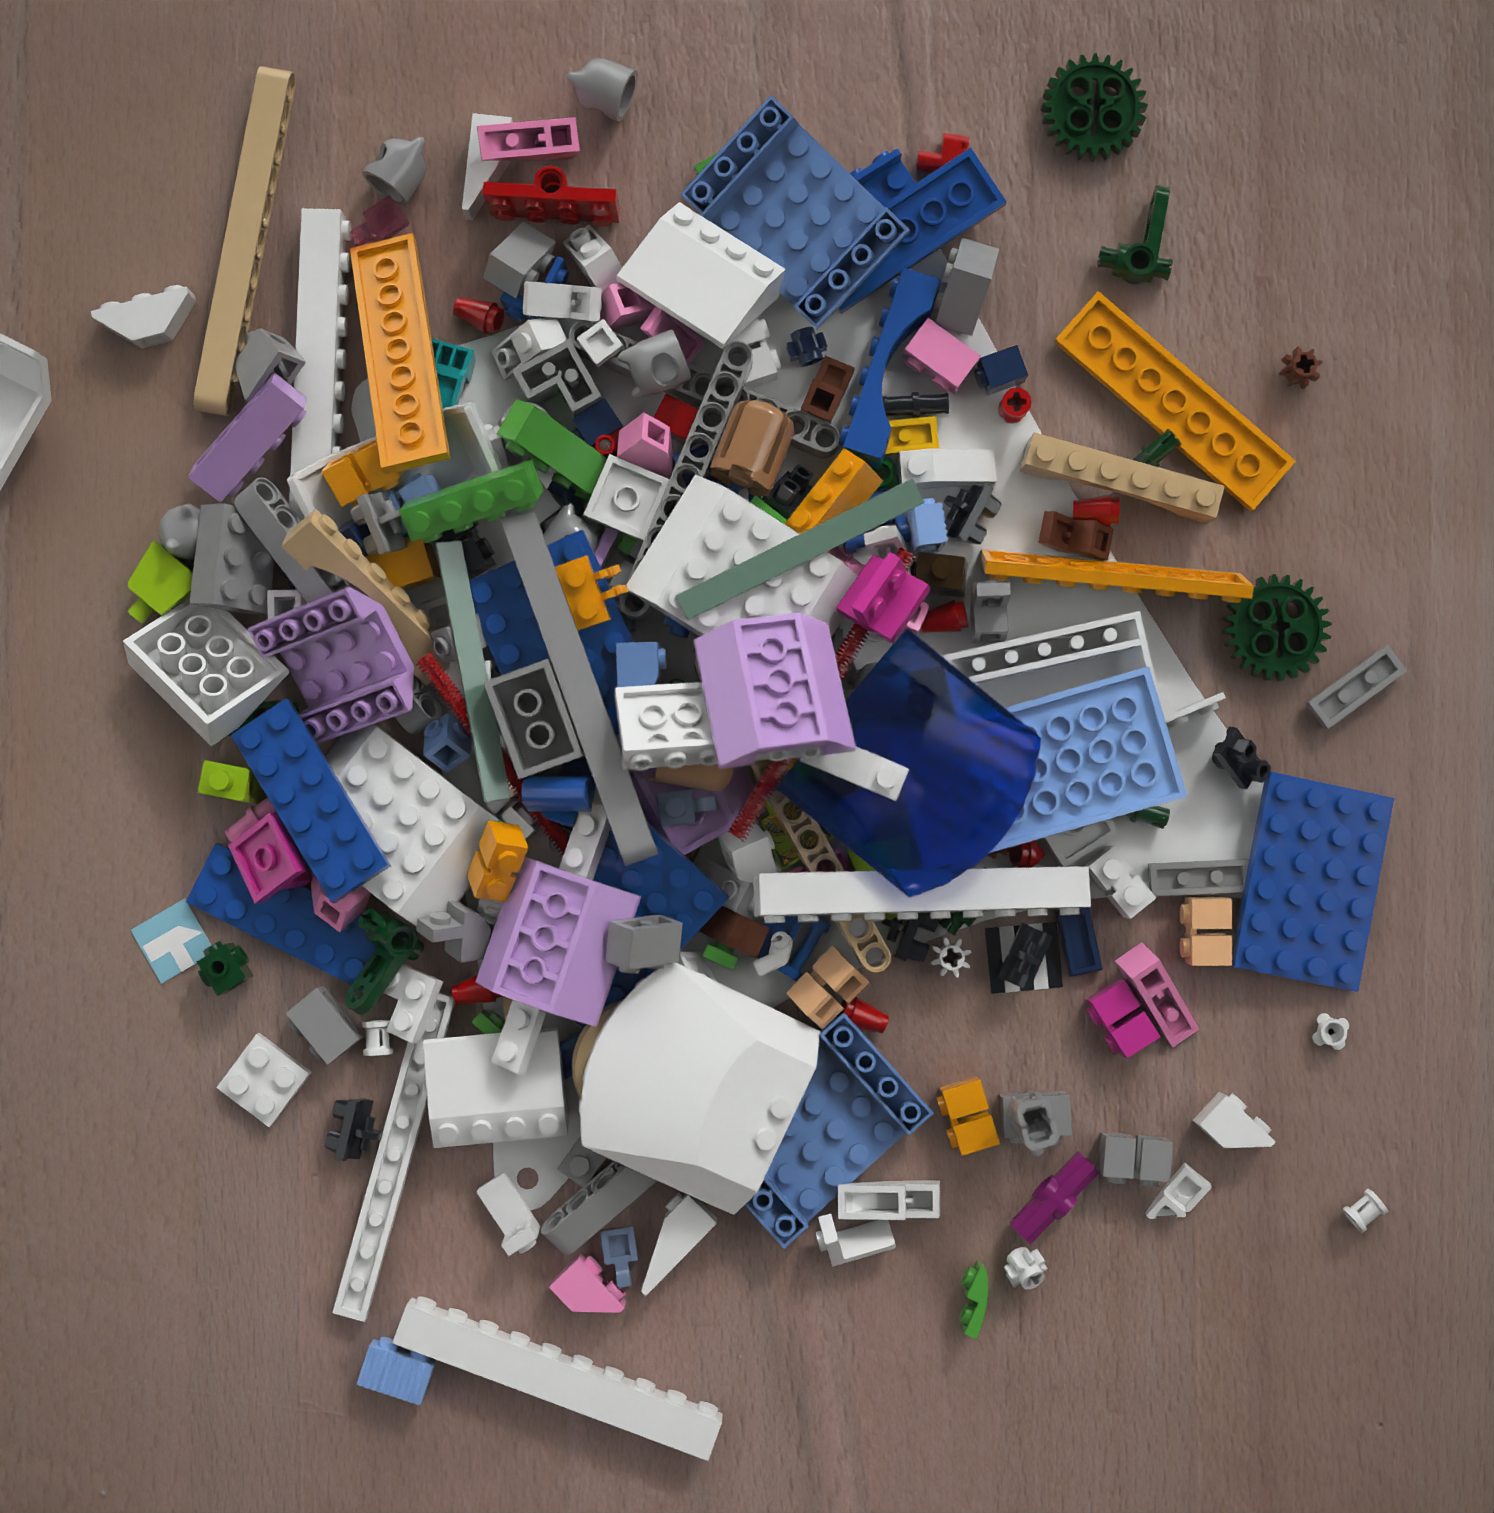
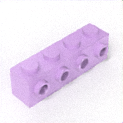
[188,373,307,503]

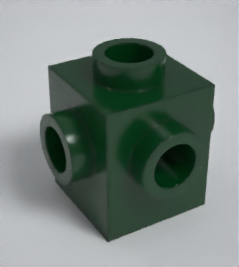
[197,941,254,996]

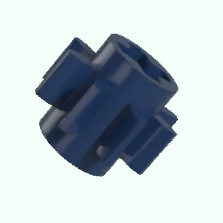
[786,327,828,367]

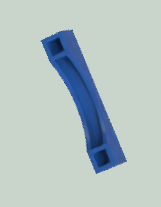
[838,268,941,469]

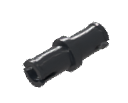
[882,392,949,418]

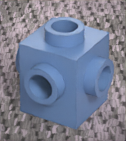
[423,712,472,773]

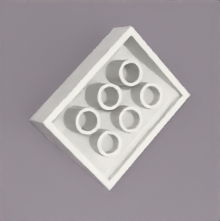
[616,202,786,349]
[123,598,289,746]
[423,1027,569,1148]

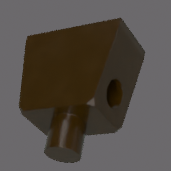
[909,552,968,597]

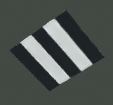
[985,922,1063,994]

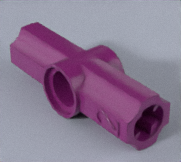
[1009,1151,1100,1244]

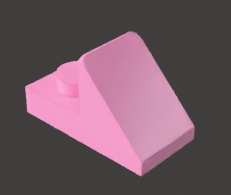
[640,306,705,364]

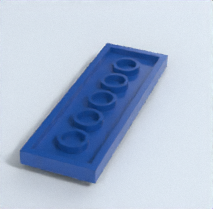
[838,147,1007,314]
[231,698,391,903]
[186,843,378,985]

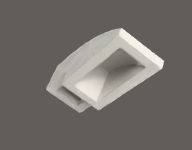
[838,1180,941,1220]

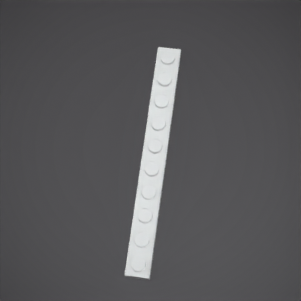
[491,748,631,1075]
[333,992,455,1322]

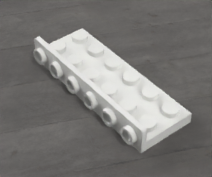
[615,682,824,771]

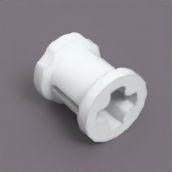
[362,1020,393,1056]
[1342,1189,1389,1233]

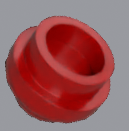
[1009,840,1045,868]

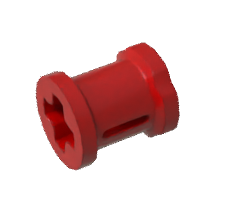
[998,387,1032,424]

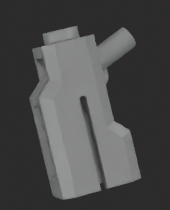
[1007,1091,1059,1156]

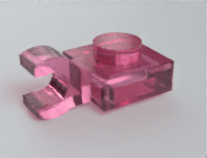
[349,195,410,246]

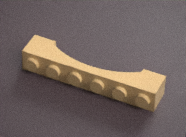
[1020,432,1225,524]
[281,509,456,686]

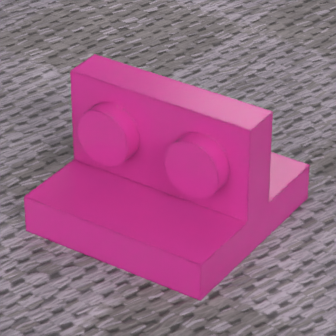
[836,552,930,644]
[228,812,312,904]

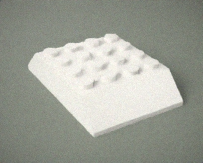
[626,474,857,637]
[943,611,1165,722]
[325,724,502,926]

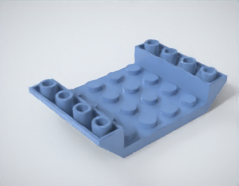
[680,95,910,330]
[745,1013,934,1249]

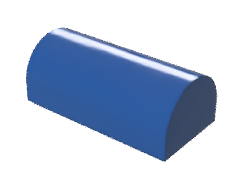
[522,776,596,812]

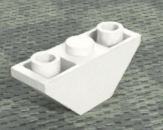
[91,285,197,349]

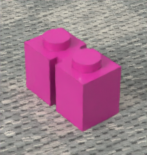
[1085,978,1161,1058]

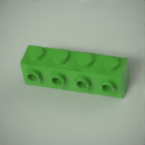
[497,399,607,504]
[399,459,544,543]

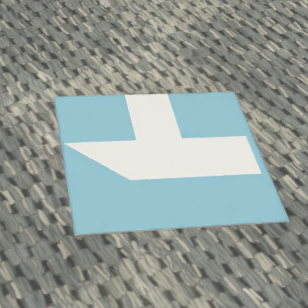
[131,898,211,984]

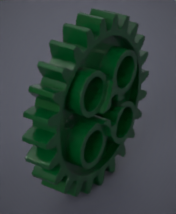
[1040,53,1148,162]
[1222,574,1332,681]

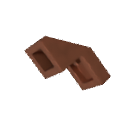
[800,355,855,423]
[1038,511,1114,560]
[699,905,770,958]

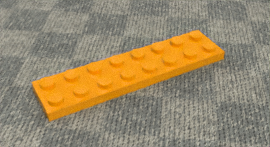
[350,233,450,475]
[1054,291,1296,512]
[980,549,1254,603]

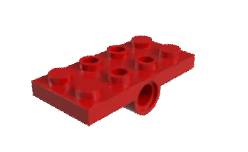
[483,166,620,226]

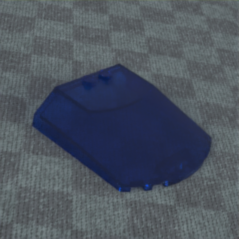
[776,628,1041,897]

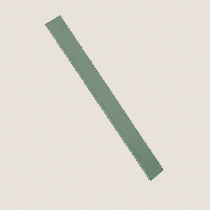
[676,478,925,620]
[435,540,511,802]

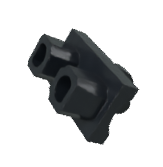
[761,464,814,520]
[943,484,1002,545]
[1212,726,1271,790]
[881,913,940,962]
[997,922,1053,991]
[324,1098,382,1161]

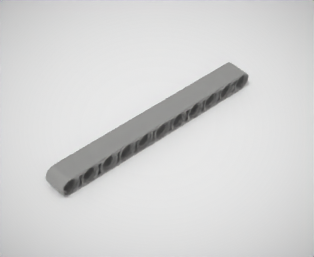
[500,507,658,866]

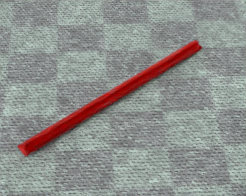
[727,547,916,842]
[416,653,570,856]

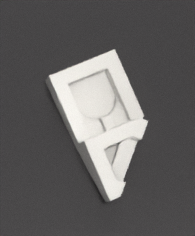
[1146,1163,1211,1219]

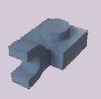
[657,789,718,827]
[600,1225,639,1288]

